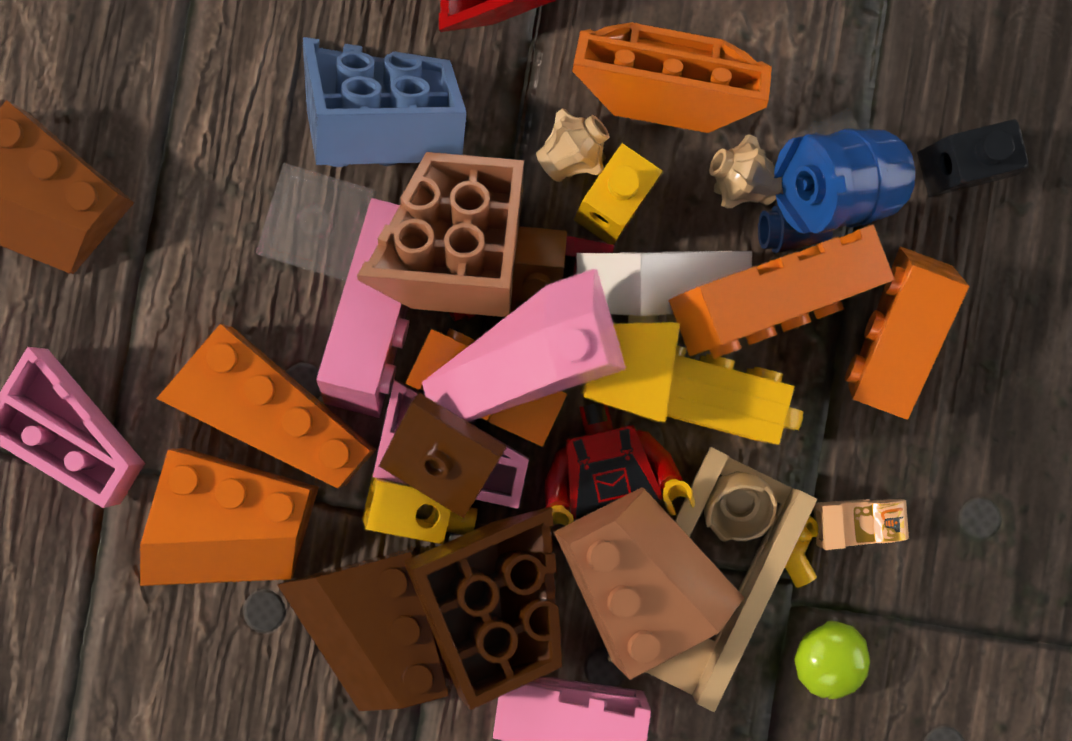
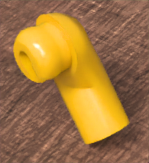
[785,516,819,588]

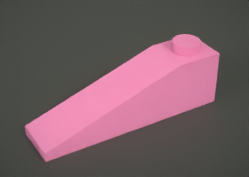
[422,268,626,422]

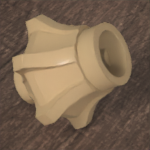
[536,108,610,182]
[709,135,782,208]

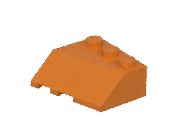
[140,448,319,586]

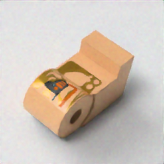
[814,499,909,550]

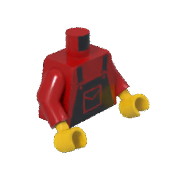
[545,403,695,528]

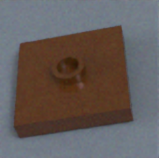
[379,392,507,519]

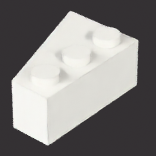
[577,251,752,323]

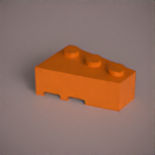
[845,246,969,420]
[405,328,567,447]

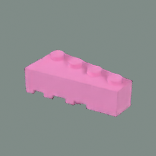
[316,198,409,418]

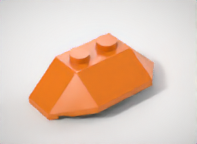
[572,22,772,133]

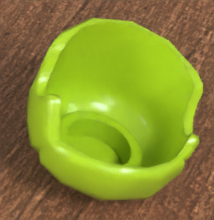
[794,621,870,700]

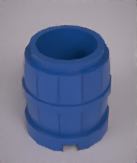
[774,128,916,234]

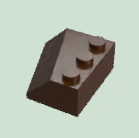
[403,507,562,711]
[277,546,453,711]

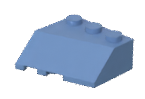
[303,37,466,167]

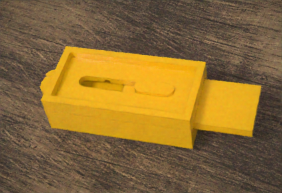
[580,345,804,445]

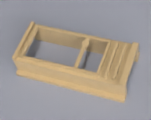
[608,447,818,713]

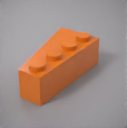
[668,224,895,359]
[156,324,376,489]

